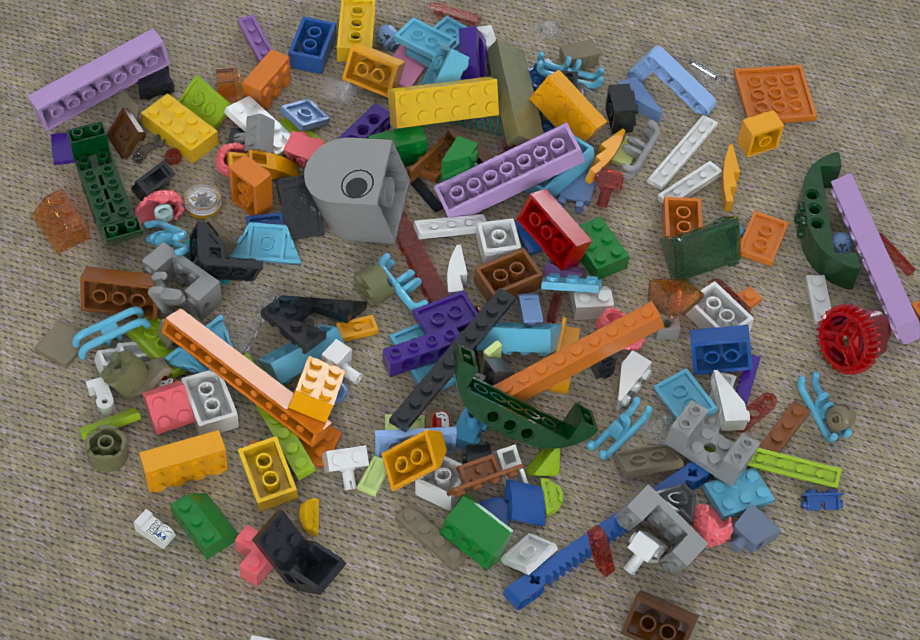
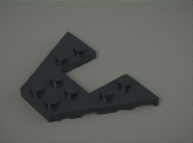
[261,295,367,354]

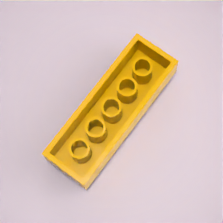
[388,77,499,128]

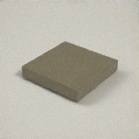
[34,321,90,369]

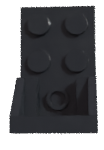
[275,175,324,240]
[189,221,263,281]
[252,510,346,595]

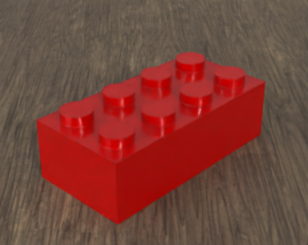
[516,189,592,271]

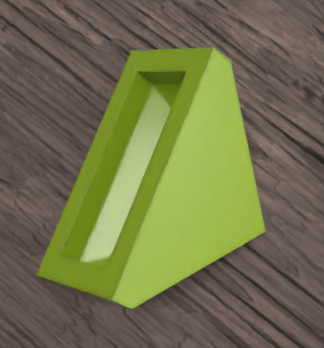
[524,448,560,476]

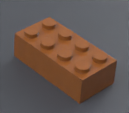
[80,266,161,320]

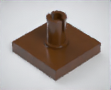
[107,107,146,159]

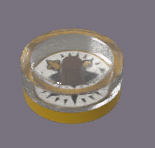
[184,181,222,219]

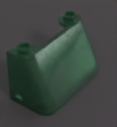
[660,216,741,284]

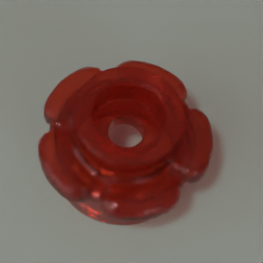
[164,148,182,165]

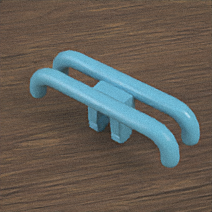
[536,52,604,89]
[144,220,189,256]
[378,253,428,312]
[72,307,151,360]
[797,372,852,443]
[587,397,653,460]

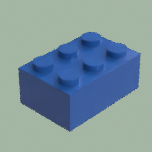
[288,16,336,74]
[690,325,753,375]

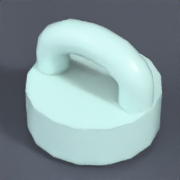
[154,203,174,222]

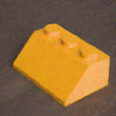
[381,429,447,491]

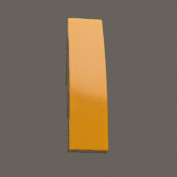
[585,129,625,185]
[721,144,740,212]

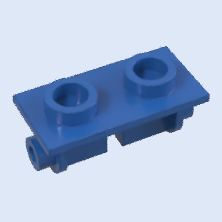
[800,489,844,511]

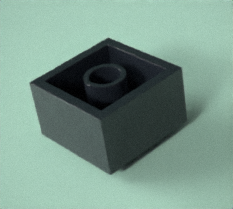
[605,83,638,134]

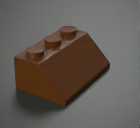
[621,590,699,640]

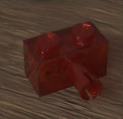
[595,167,625,208]

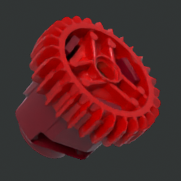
[815,304,891,375]

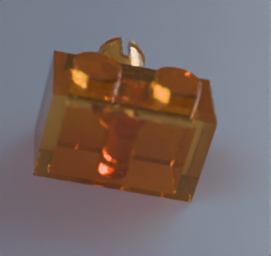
[216,68,243,104]

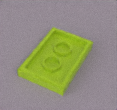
[178,75,232,130]

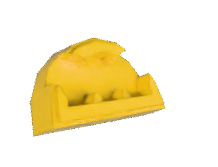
[299,498,319,537]

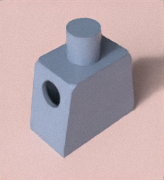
[729,504,781,554]

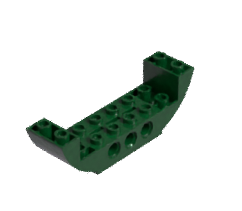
[66,121,143,247]

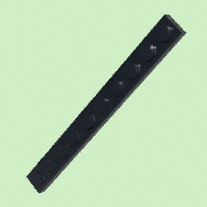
[389,288,516,433]

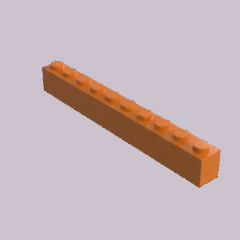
[493,301,665,401]
[161,308,332,447]

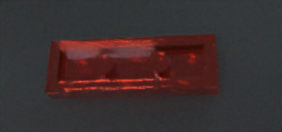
[429,2,482,25]

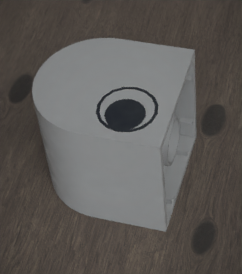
[304,138,410,244]

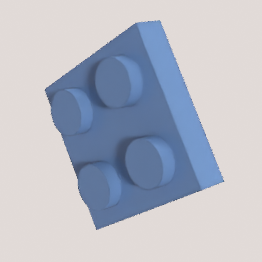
[280,99,330,131]

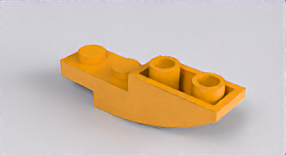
[227,150,298,179]

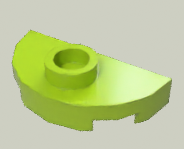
[540,478,563,516]

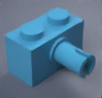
[455,406,489,451]

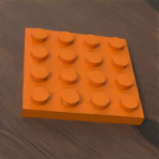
[733,64,817,123]

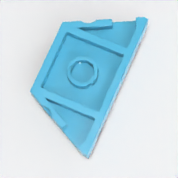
[228,222,301,265]
[164,314,233,374]

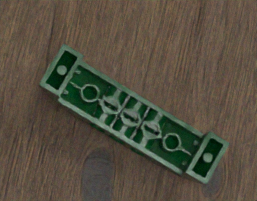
[794,152,860,290]
[453,343,598,449]

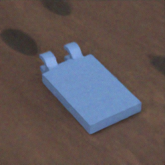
[555,166,597,214]

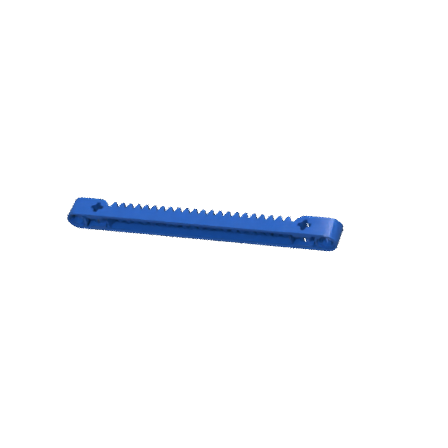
[503,461,715,611]

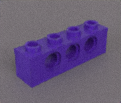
[338,103,391,139]
[382,325,460,377]

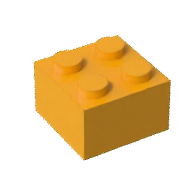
[737,110,784,157]

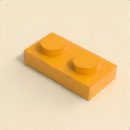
[336,315,379,342]

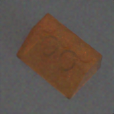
[31,189,91,254]
[647,279,704,319]

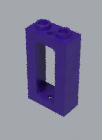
[459,26,488,80]

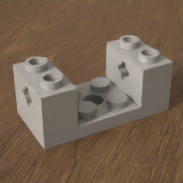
[142,242,222,322]
[664,400,760,487]
[614,484,708,575]

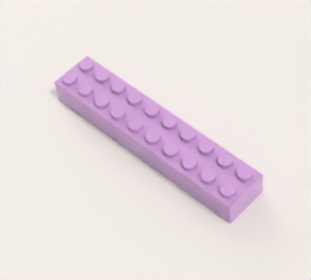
[831,173,920,344]

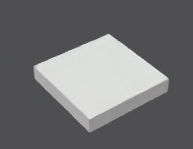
[500,533,558,575]

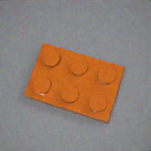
[736,210,789,266]

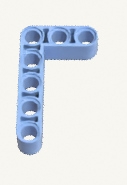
[627,46,717,116]

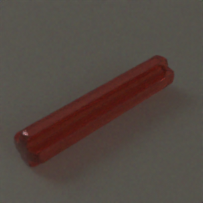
[879,233,915,276]
[546,292,563,324]

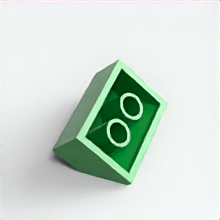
[441,136,479,182]
[170,493,239,560]
[440,494,514,570]

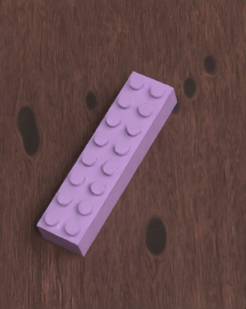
[28,28,170,131]
[434,123,585,217]

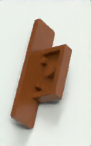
[407,137,450,184]
[446,454,524,498]

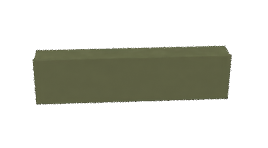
[487,39,544,147]

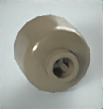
[826,404,856,431]

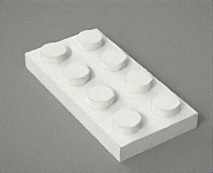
[224,96,291,156]

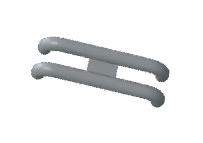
[616,119,661,180]
[148,272,187,317]

